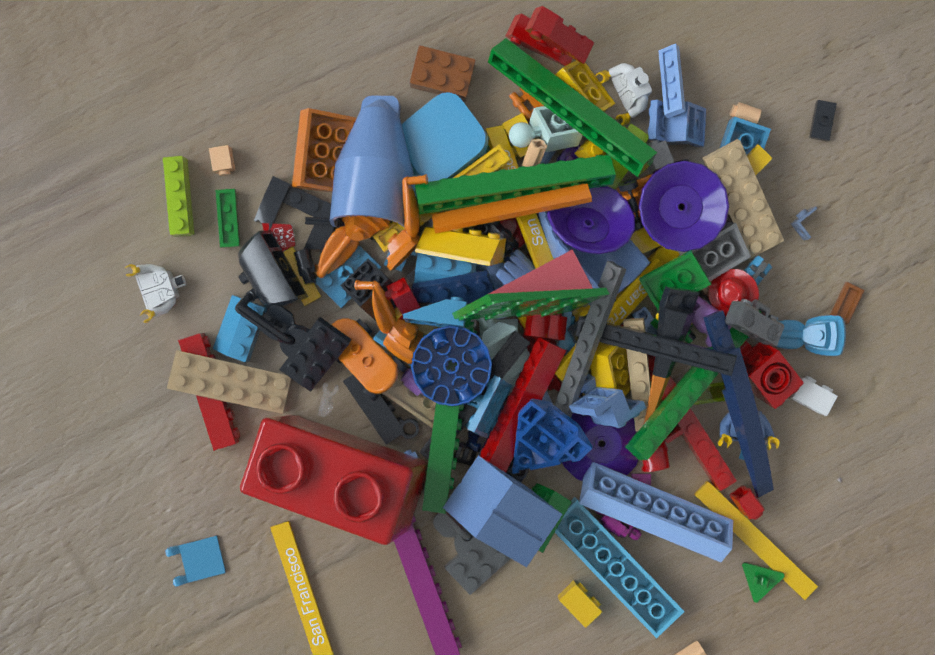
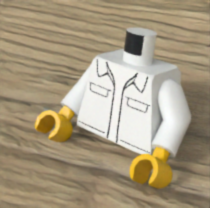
[595,63,652,126]
[125,264,186,323]

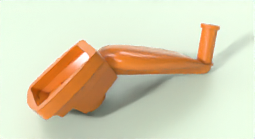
[387,174,428,271]
[314,216,390,278]
[354,280,426,364]

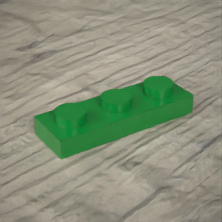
[215,189,241,248]

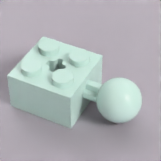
[509,106,583,152]

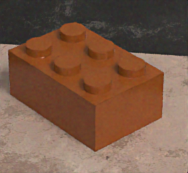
[410,45,476,102]

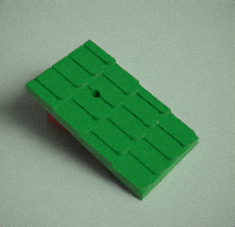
[452,249,609,322]

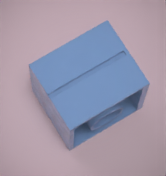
[443,455,562,567]

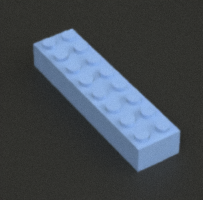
[579,462,733,562]

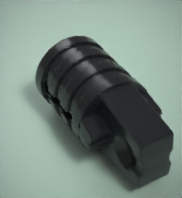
[293,249,316,285]

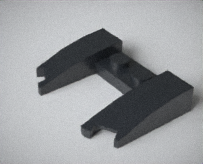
[254,176,340,254]

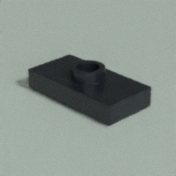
[809,100,837,142]

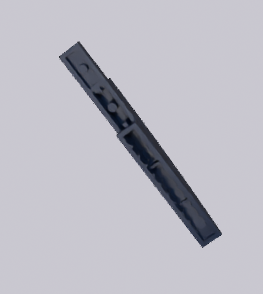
[703,310,774,498]

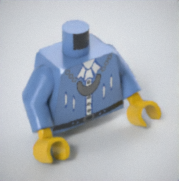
[718,410,780,450]

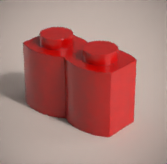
[524,313,567,340]
[729,485,765,520]

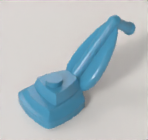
[748,315,846,356]

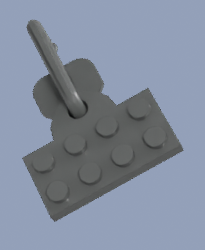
[423,487,511,595]

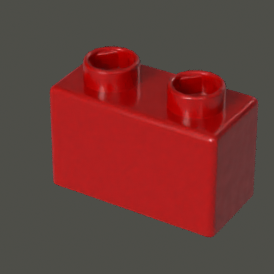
[240,415,428,545]

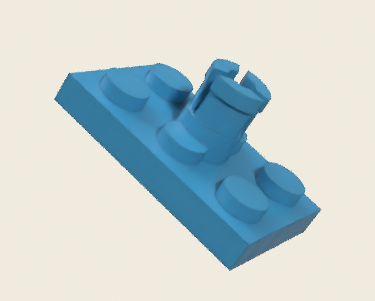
[316,246,382,308]
[467,375,513,438]

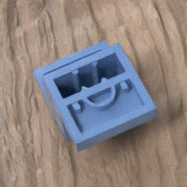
[648,100,706,147]
[569,387,646,428]

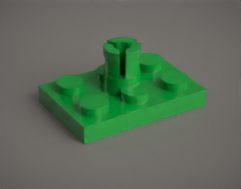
[639,250,711,311]

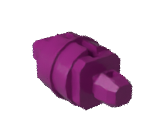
[594,510,642,541]

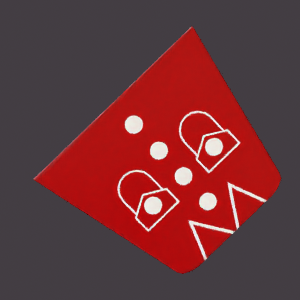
[262,223,296,251]

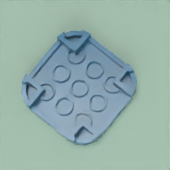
[402,92,489,182]

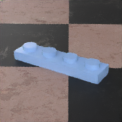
[659,43,686,118]

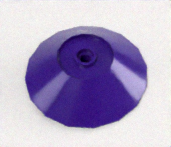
[639,161,729,252]
[547,186,635,255]
[562,413,638,481]

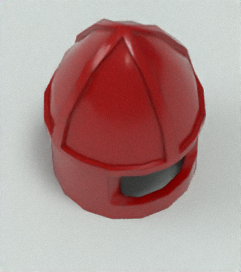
[641,441,670,472]

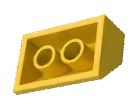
[555,60,616,112]
[590,342,631,396]

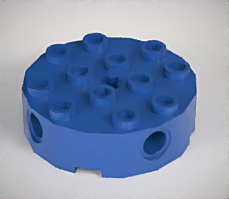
[411,325,492,406]

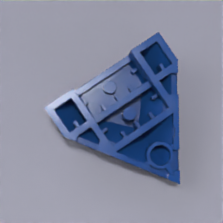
[512,399,593,474]

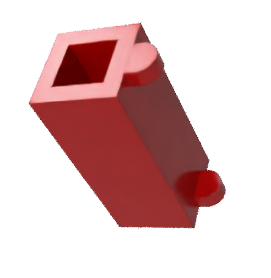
[384,277,421,324]

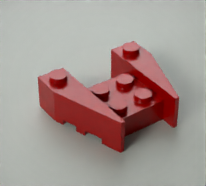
[505,6,594,66]

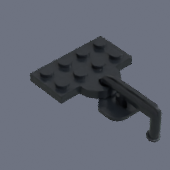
[235,291,352,392]

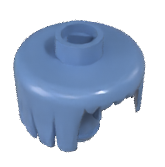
[476,249,535,320]

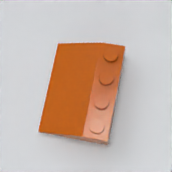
[292,108,357,193]

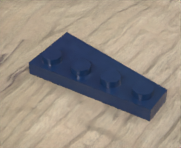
[412,270,495,303]

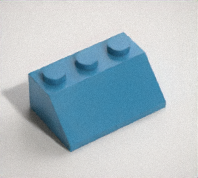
[414,253,476,283]
[213,295,268,362]

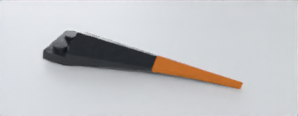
[643,286,699,425]

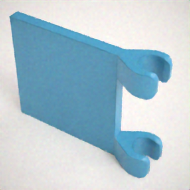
[165,535,226,587]

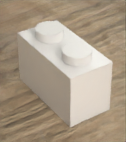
[789,376,838,416]

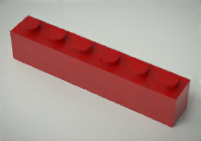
[178,333,240,451]

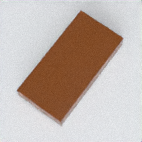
[830,282,865,325]

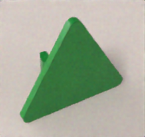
[742,562,785,603]

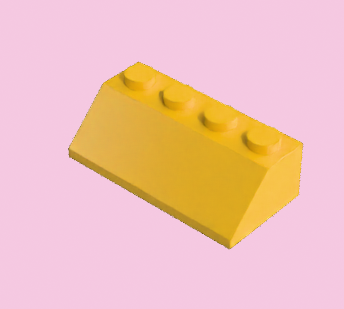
[415,225,506,266]

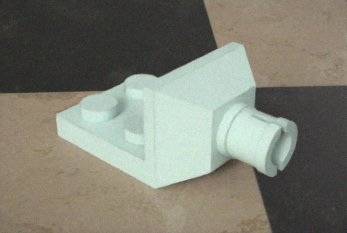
[476,318,530,382]

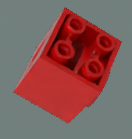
[743,342,804,409]

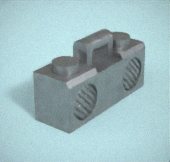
[725,299,784,346]

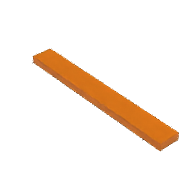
[432,183,592,233]

